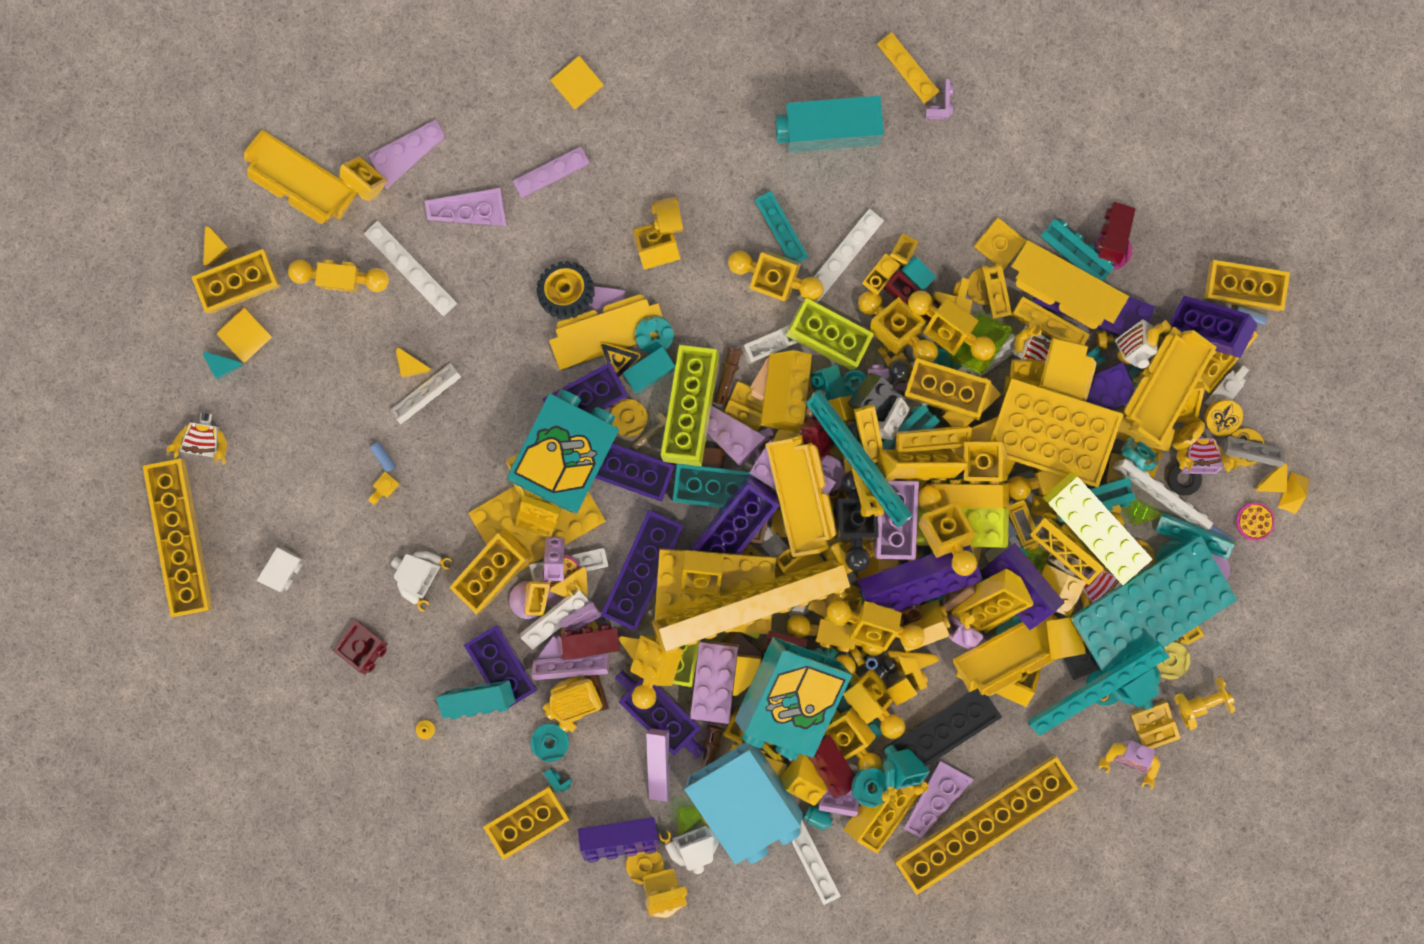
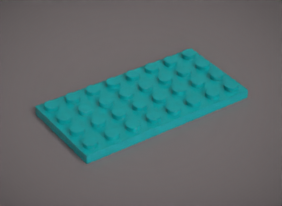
[1070,535,1237,674]

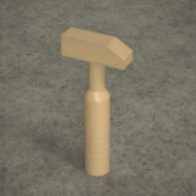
[631,412,667,451]

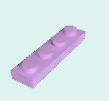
[513,146,590,198]
[531,654,610,680]

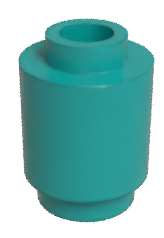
[803,805,833,831]

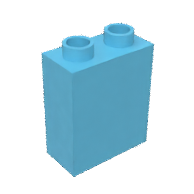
[684,742,803,865]

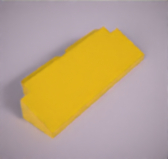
[244,130,358,224]
[1011,240,1130,329]
[549,295,663,370]
[1124,330,1217,446]
[1039,338,1096,401]
[766,435,837,557]
[953,613,1057,696]

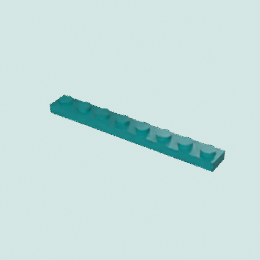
[806,391,913,528]
[1028,641,1170,736]

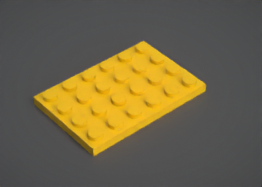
[990,378,1124,488]
[468,486,606,572]
[655,548,776,634]

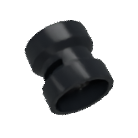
[874,655,898,682]

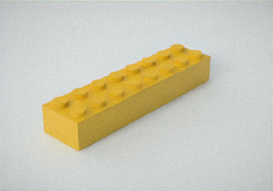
[143,459,213,617]

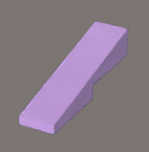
[646,729,670,802]

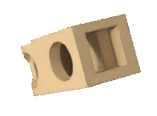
[1047,546,1086,578]

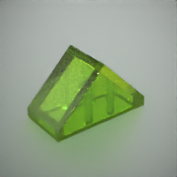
[1126,500,1163,526]
[1027,547,1050,573]
[677,805,702,836]

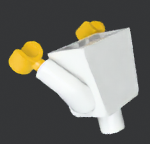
[391,551,452,611]
[658,816,719,874]

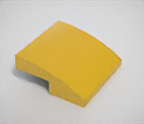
[216,307,272,363]
[724,380,764,432]
[515,495,560,538]
[1046,617,1086,659]
[1130,700,1181,749]

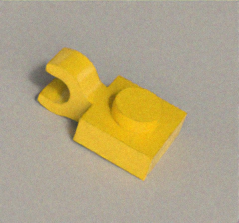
[368,472,400,505]

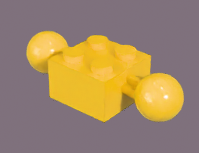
[728,250,824,302]
[288,259,389,293]
[908,290,996,361]
[858,291,938,363]
[1008,468,1065,500]
[918,486,977,576]
[827,600,925,651]
[630,611,683,709]
[786,615,884,656]
[835,655,905,739]
[824,707,882,770]

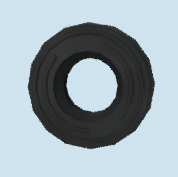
[1167,462,1202,496]

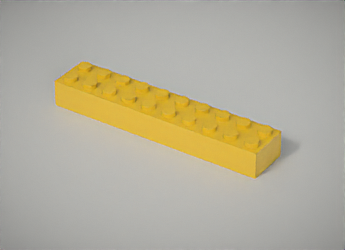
[652,558,850,652]
[894,755,1078,895]

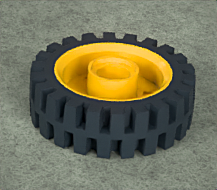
[536,261,595,320]

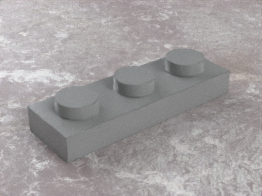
[1225,436,1284,467]

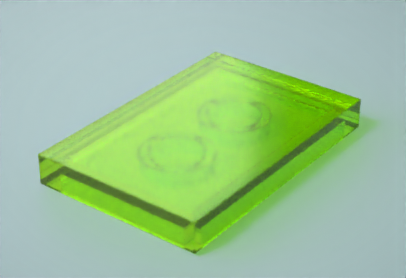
[949,314,1013,375]

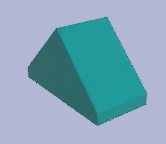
[902,256,936,291]
[203,352,244,380]

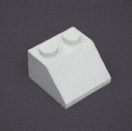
[257,547,303,592]

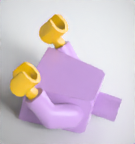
[947,609,986,650]

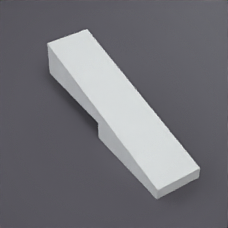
[741,325,799,364]

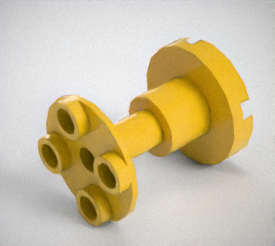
[1174,677,1235,731]

